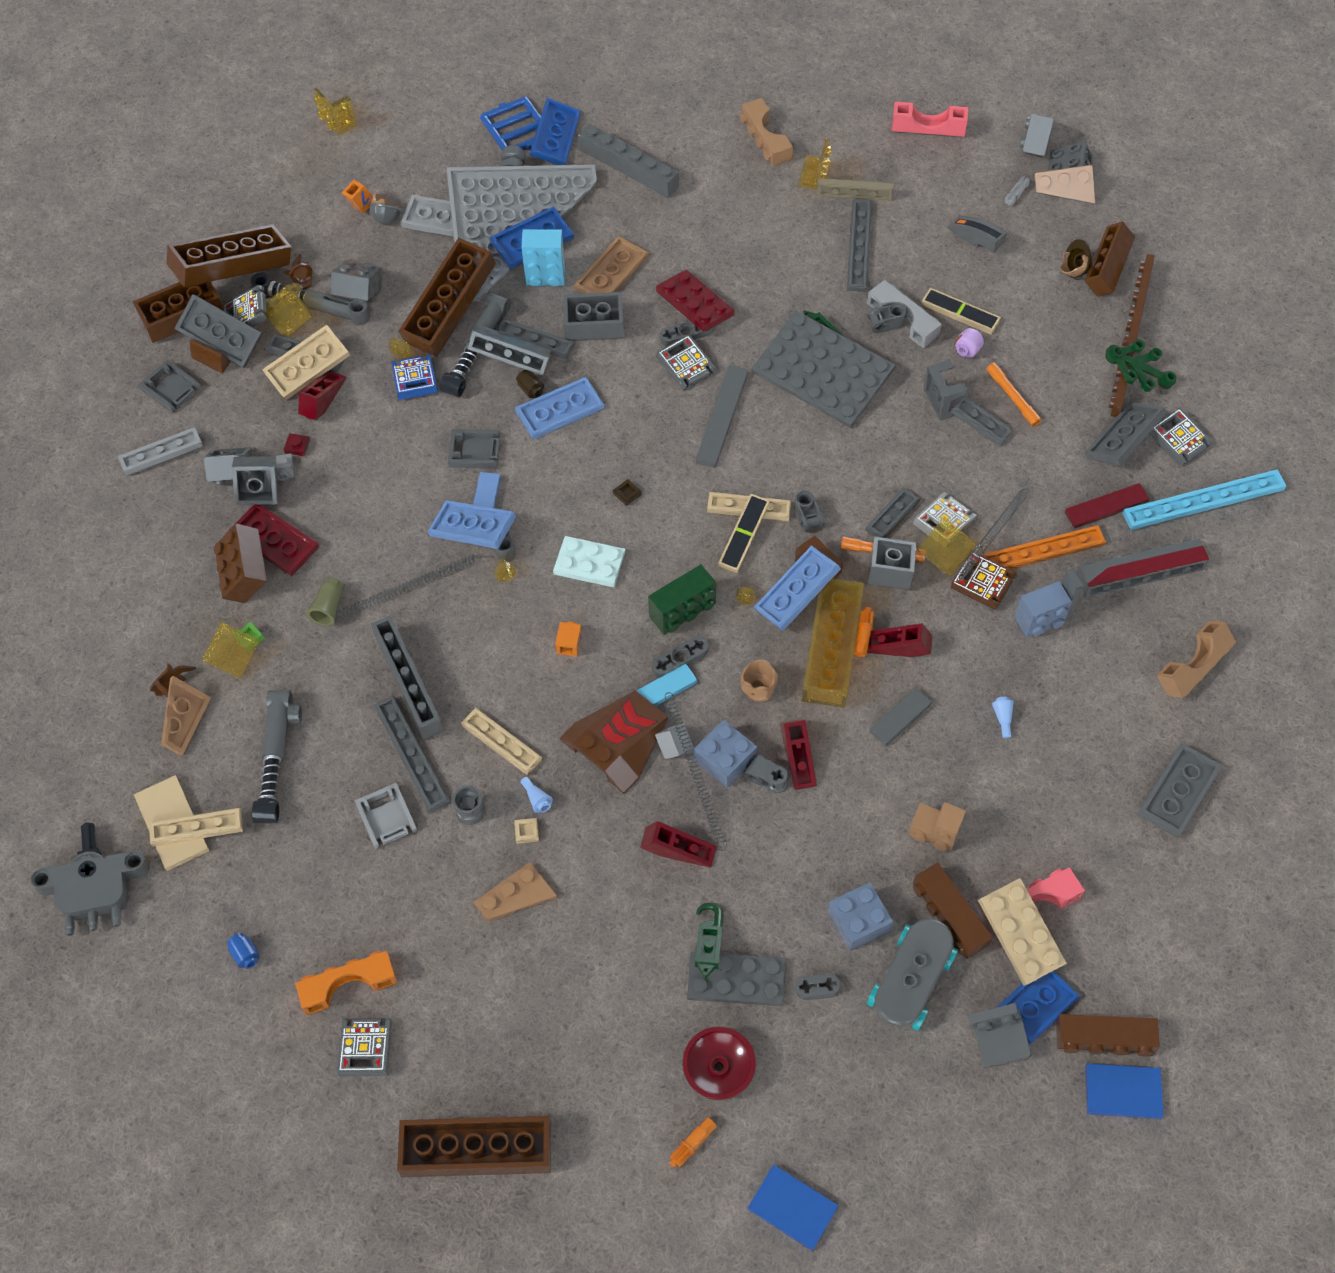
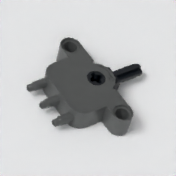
[30,822,150,936]

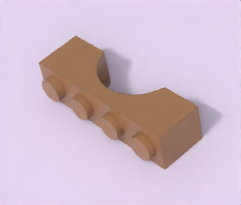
[740,98,793,166]
[1156,620,1236,698]

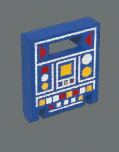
[391,354,438,400]

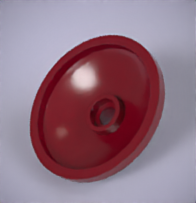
[682,1027,756,1100]

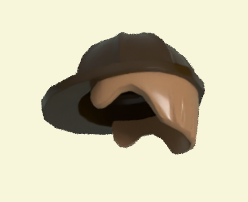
[1060,239,1092,279]

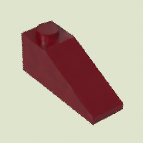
[298,371,346,420]
[867,623,933,657]
[780,719,817,790]
[640,821,717,868]

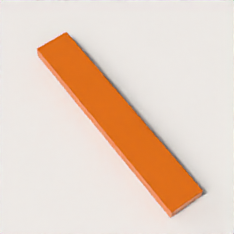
[982,525,1106,569]

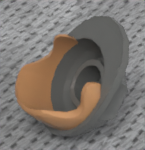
[369,193,405,224]

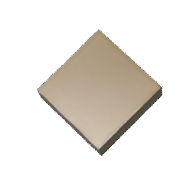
[514,818,539,844]

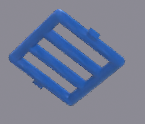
[480,96,541,150]

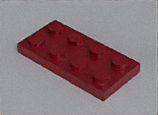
[656,269,734,332]
[228,505,320,576]

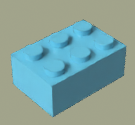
[521,229,565,287]

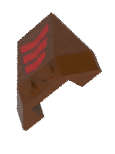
[559,690,668,794]

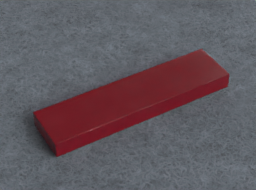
[1065,483,1150,529]

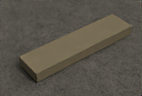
[817,178,893,201]

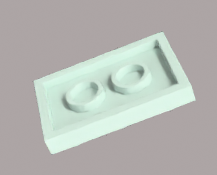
[553,536,625,587]

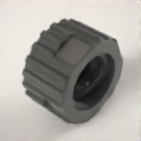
[287,704,302,724]

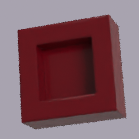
[283,433,310,456]

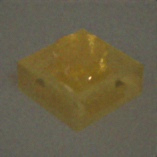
[389,337,412,359]

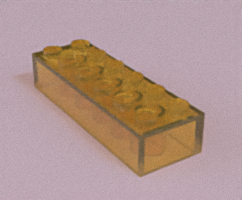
[802,578,864,708]

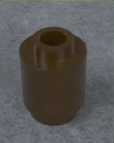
[516,370,544,399]

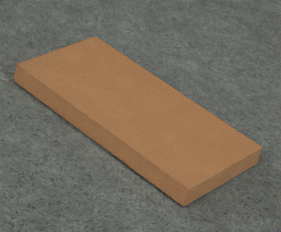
[574,236,649,294]

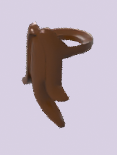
[283,254,312,290]
[150,663,196,697]

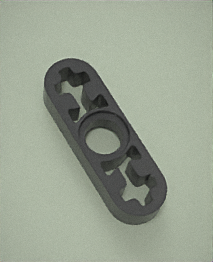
[660,321,714,347]
[652,636,708,678]

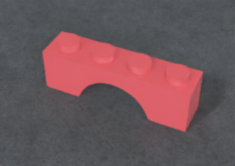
[892,102,968,137]
[1027,867,1085,908]

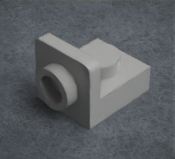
[276,454,294,481]

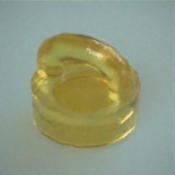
[494,558,516,582]

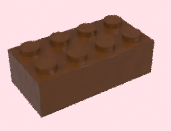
[132,282,224,343]

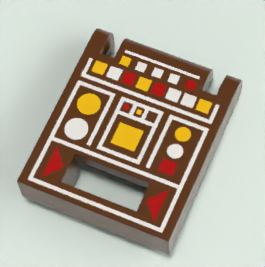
[951,550,1017,610]

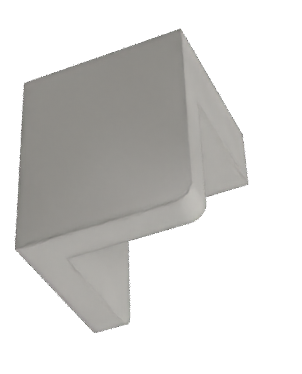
[655,723,693,759]

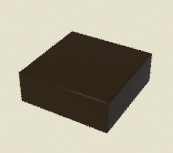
[613,479,642,506]

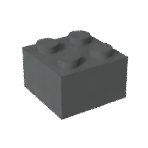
[331,259,382,301]
[232,456,279,505]

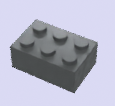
[563,292,624,340]

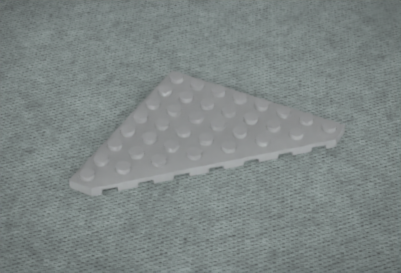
[446,165,597,301]

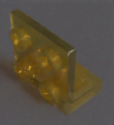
[313,87,357,136]
[798,138,832,190]
[265,282,312,337]

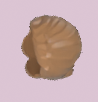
[740,659,778,702]

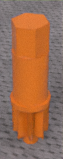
[854,607,875,657]
[669,1117,717,1168]

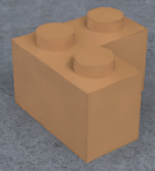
[908,802,966,851]

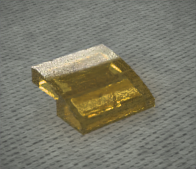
[201,621,260,679]

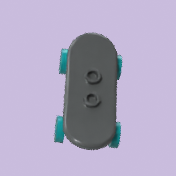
[866,919,958,1031]

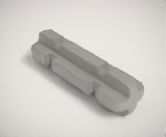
[1004,176,1030,206]

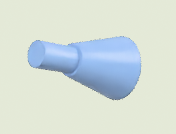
[992,697,1014,738]
[521,777,553,813]

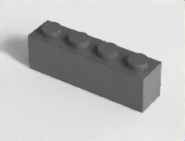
[467,324,551,375]

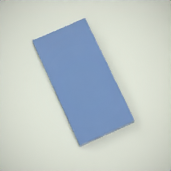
[515,377,604,440]
[428,500,516,549]
[754,545,841,632]

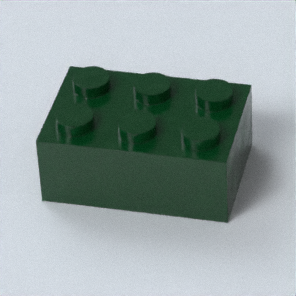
[648,564,716,635]

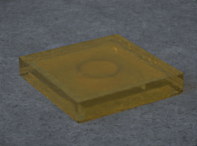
[916,517,976,577]

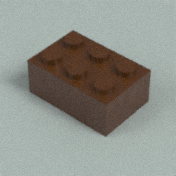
[214,524,267,603]

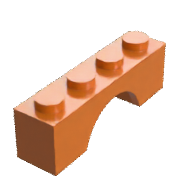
[295,951,398,1016]

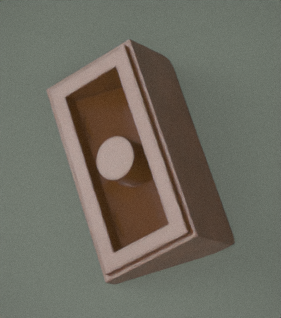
[189,339,230,373]

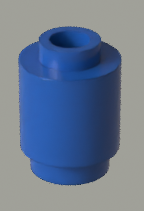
[227,933,260,969]

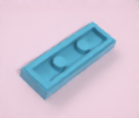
[637,663,697,706]

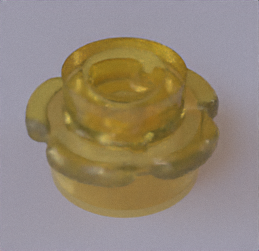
[735,587,756,605]

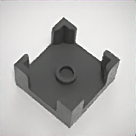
[924,359,967,420]

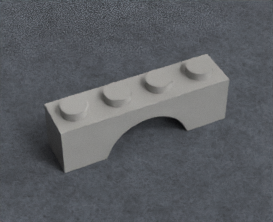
[867,280,942,349]

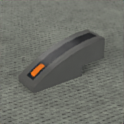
[948,216,1007,253]

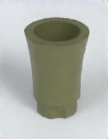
[306,577,344,626]

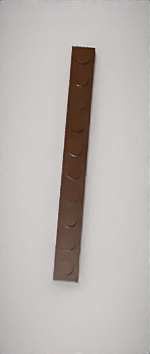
[1108,254,1155,417]

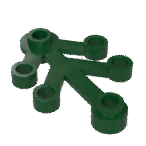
[1105,339,1176,392]

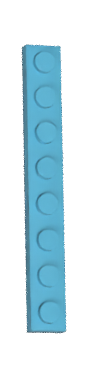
[1122,469,1286,530]

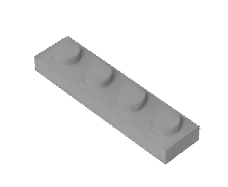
[118,427,203,476]

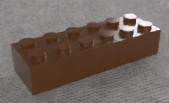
[166,224,292,287]
[398,237,496,357]
[397,1116,551,1177]

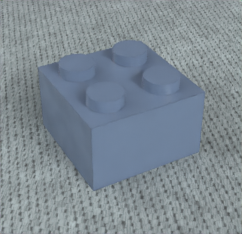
[1014,581,1072,637]
[694,720,757,788]
[827,882,893,951]

